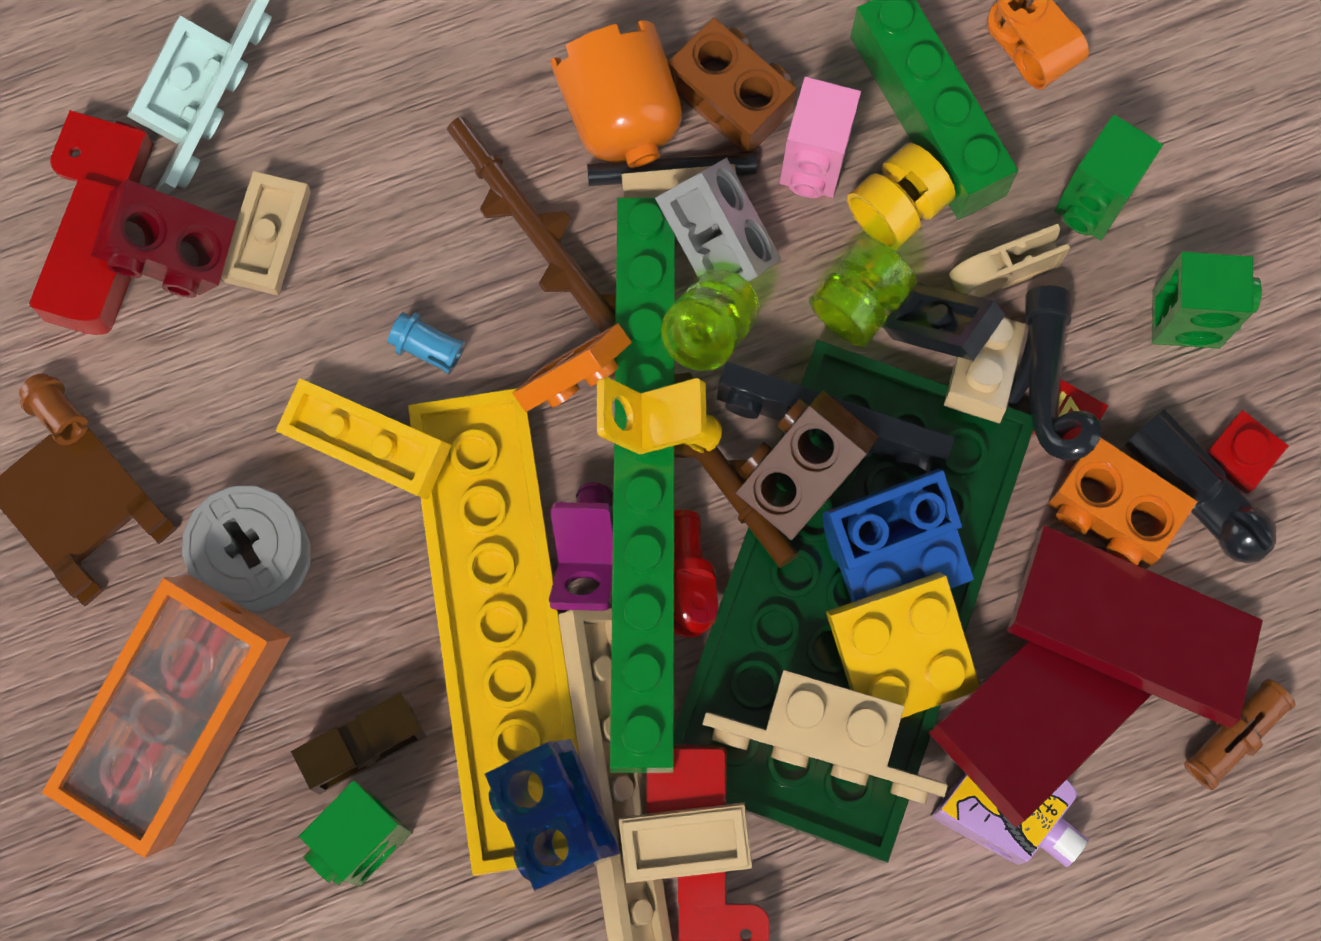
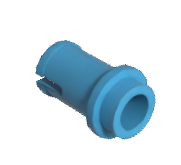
[387,312,466,375]

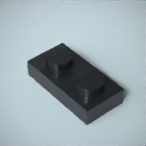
[882,282,1006,361]

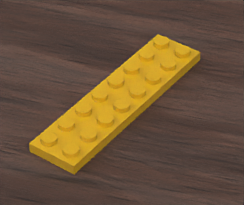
[408,388,595,877]

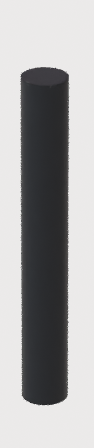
[587,151,756,186]

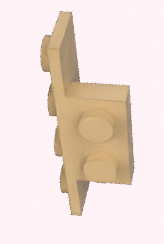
[703,670,948,804]

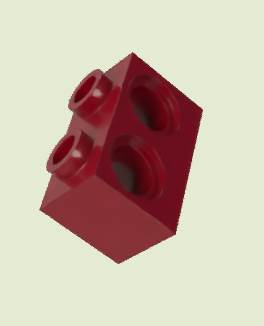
[91,179,237,298]

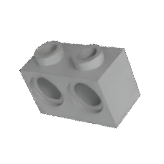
[655,158,781,300]

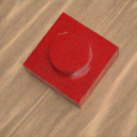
[1206,410,1289,494]

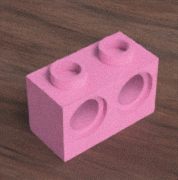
[779,77,861,198]

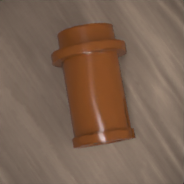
[19,373,89,446]

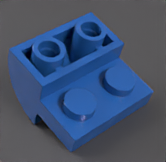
[822,469,974,602]

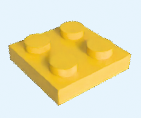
[826,572,980,718]

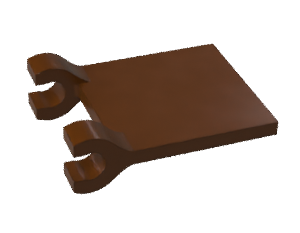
[0,425,177,606]

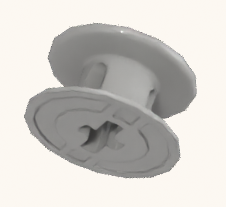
[182,486,311,612]

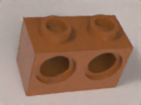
[668,17,797,152]

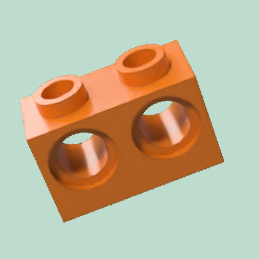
[1047,437,1198,569]

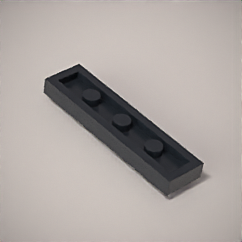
[716,361,955,476]

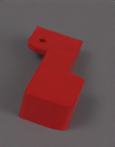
[29,110,154,335]
[647,744,769,941]

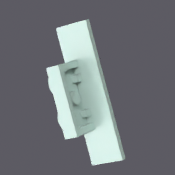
[127,0,272,195]

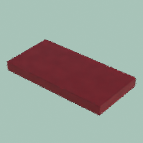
[1007,525,1263,728]
[929,641,1152,828]

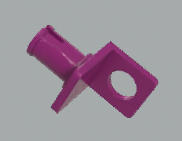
[549,482,613,611]

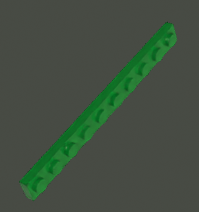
[610,198,675,773]

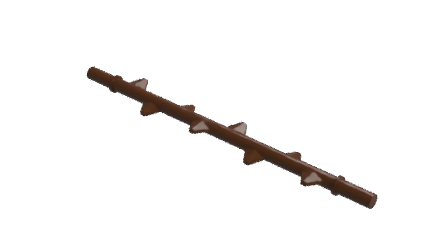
[447,116,799,568]

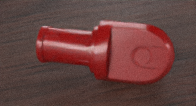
[674,510,718,638]

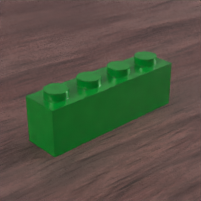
[850,0,1019,220]

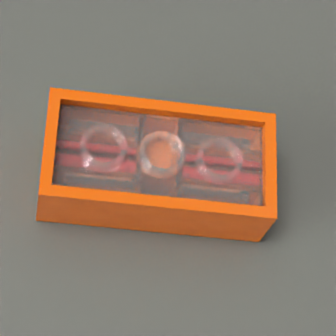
[42,575,291,858]

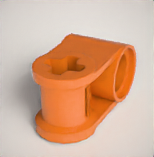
[986,0,1089,90]

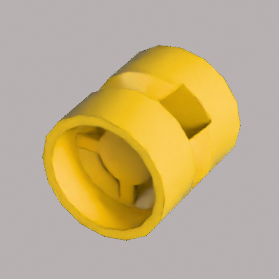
[847,143,956,251]

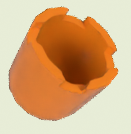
[550,20,682,168]

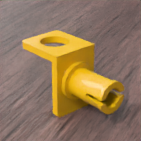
[597,377,722,455]

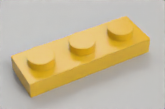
[276,378,452,500]

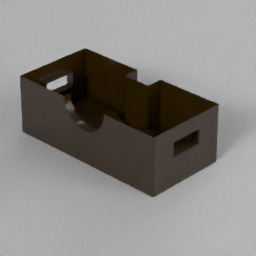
[291,692,427,795]

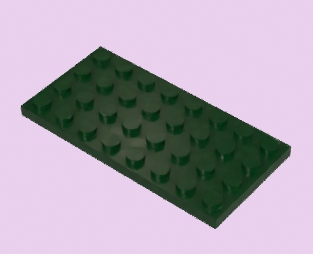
[674,340,1034,864]

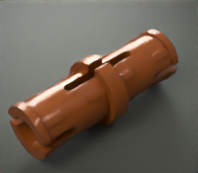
[1184,679,1296,790]

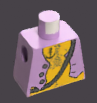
[931,772,1089,868]

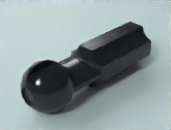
[1124,409,1276,563]

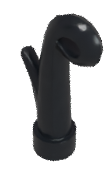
[1007,285,1101,460]

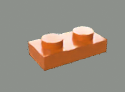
[512,323,632,412]

